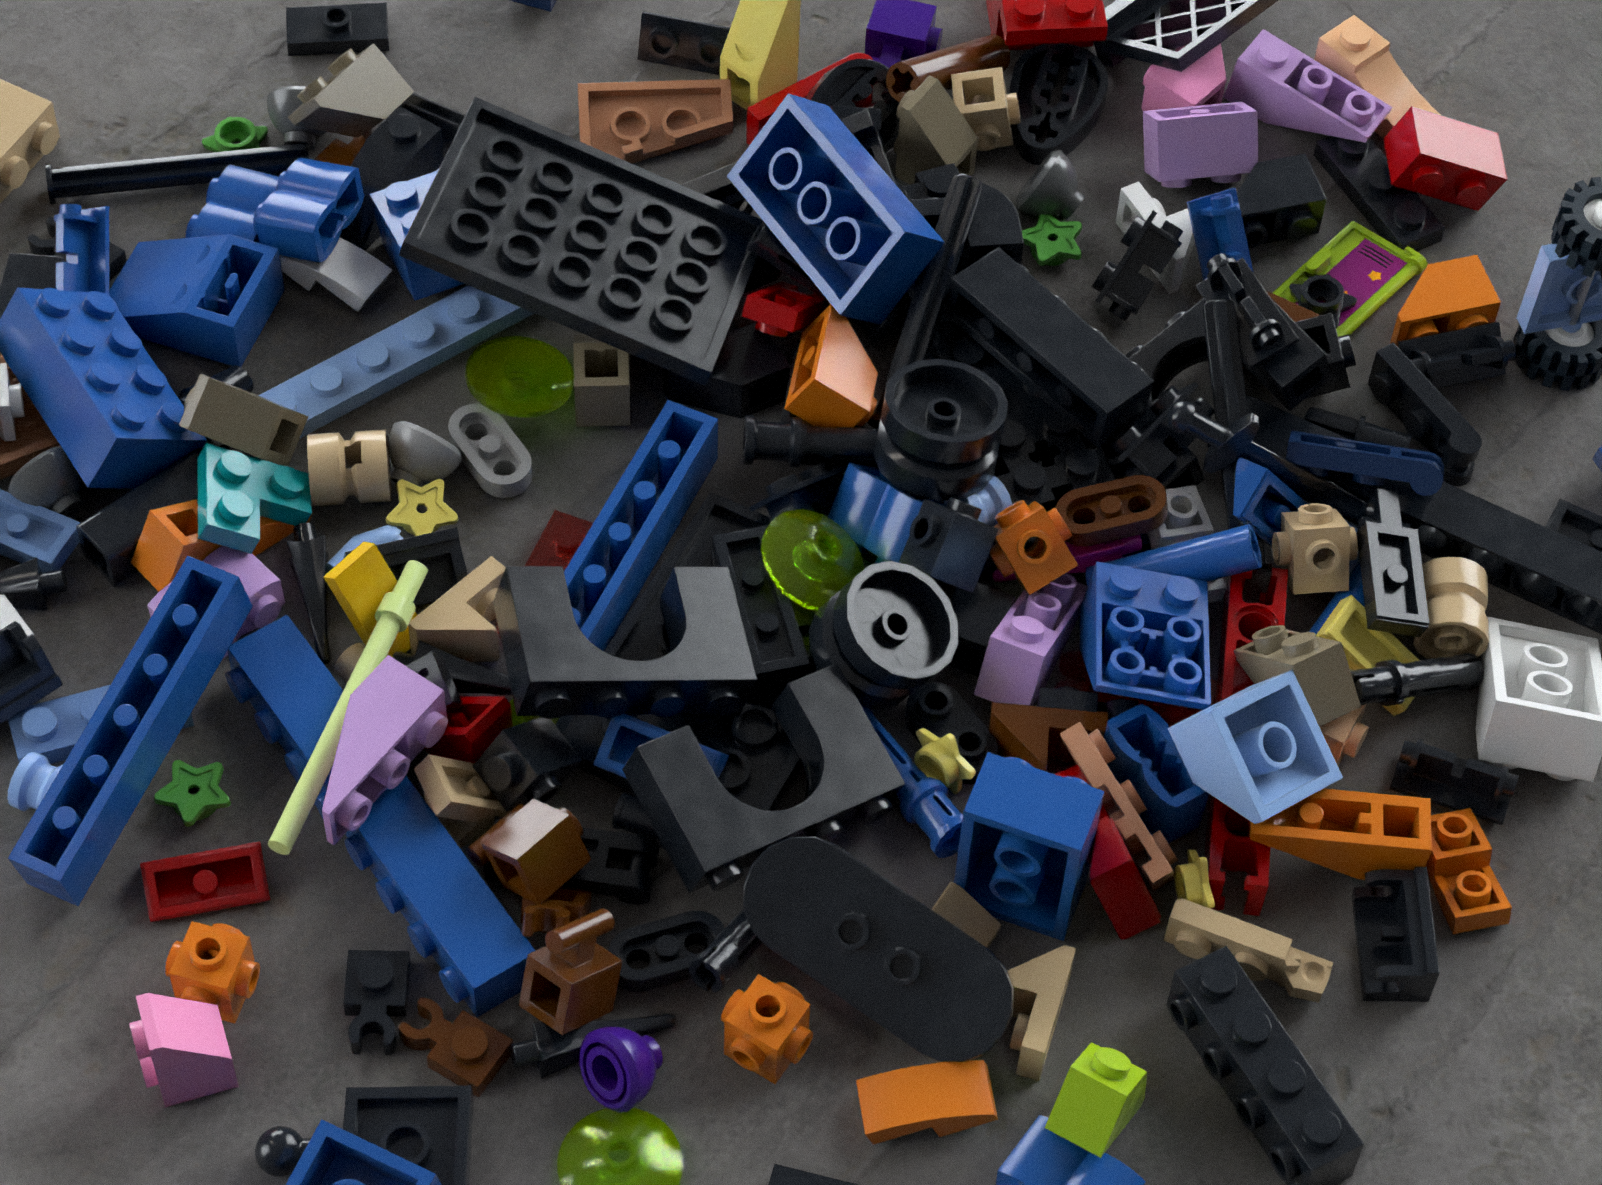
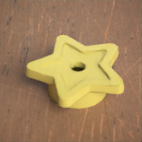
[385,479,458,537]
[914,728,976,794]
[1174,849,1215,909]

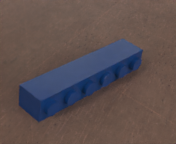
[564,400,718,651]
[8,556,253,906]

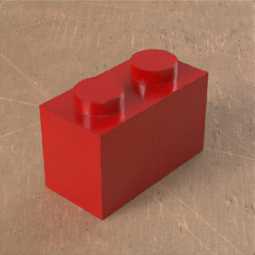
[1383,106,1507,211]

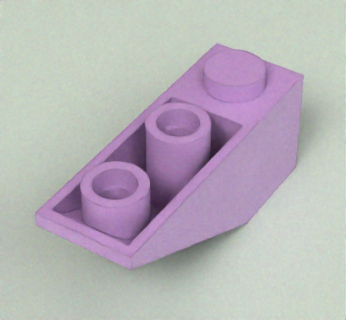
[1223,29,1392,143]
[974,573,1087,706]
[322,655,448,845]

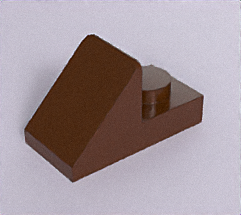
[988,702,1108,771]

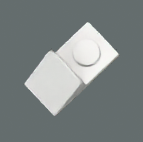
[1115,181,1195,294]

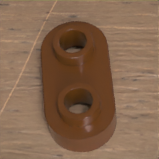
[1056,475,1168,547]

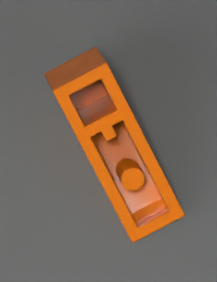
[131,499,313,592]
[1250,788,1432,880]

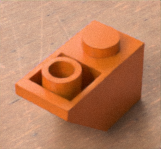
[1390,255,1501,348]

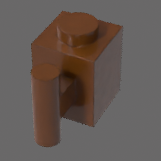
[466,799,592,905]
[518,908,623,1035]

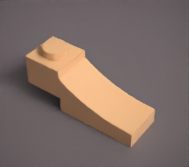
[1314,15,1441,139]

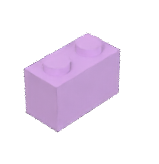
[1143,101,1258,188]

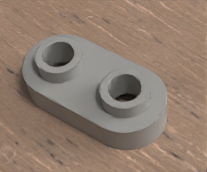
[448,403,532,498]

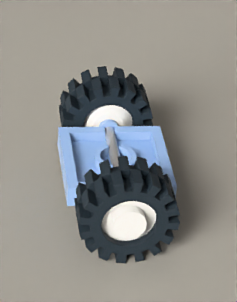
[1513,177,1602,391]

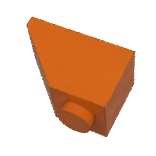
[784,304,878,427]

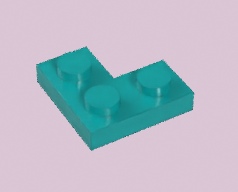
[197,443,312,554]

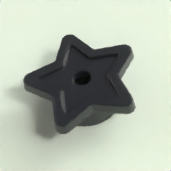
[1289,274,1357,329]

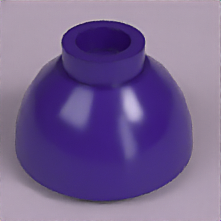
[579,1027,663,1113]

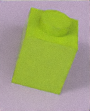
[1045,1042,1147,1158]

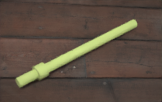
[268,560,428,855]

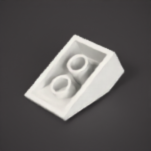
[1476,617,1602,782]

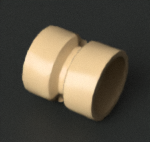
[307,429,391,506]
[1414,557,1489,659]

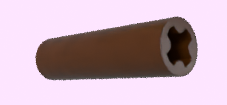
[886,34,1010,102]

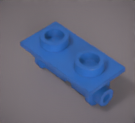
[1186,188,1254,281]
[54,204,109,295]

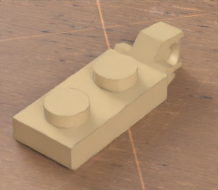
[1163,898,1333,1003]

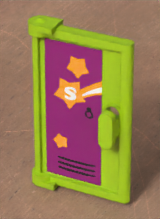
[1272,221,1428,337]

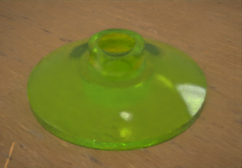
[465,336,574,418]
[761,509,864,611]
[557,1108,683,1185]

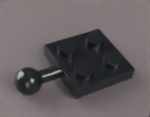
[255,1085,474,1185]

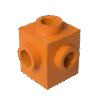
[989,500,1078,595]
[165,921,260,1024]
[721,974,814,1084]

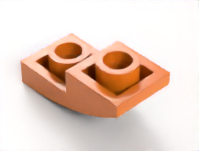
[1425,808,1512,934]
[856,1060,998,1145]

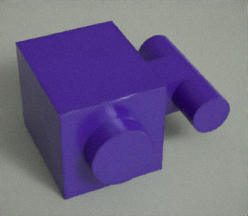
[865,0,943,68]

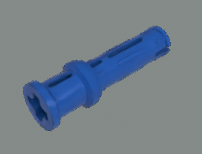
[862,707,963,858]

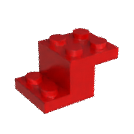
[986,0,1108,50]

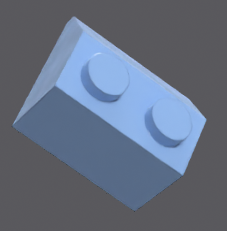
[1168,670,1343,824]

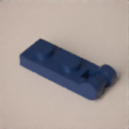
[1286,430,1444,496]

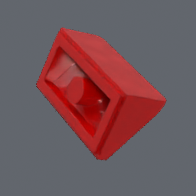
[1090,816,1161,940]
[140,841,270,922]

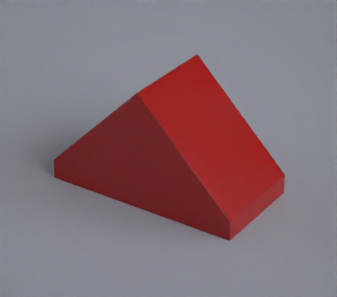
[423,696,513,763]

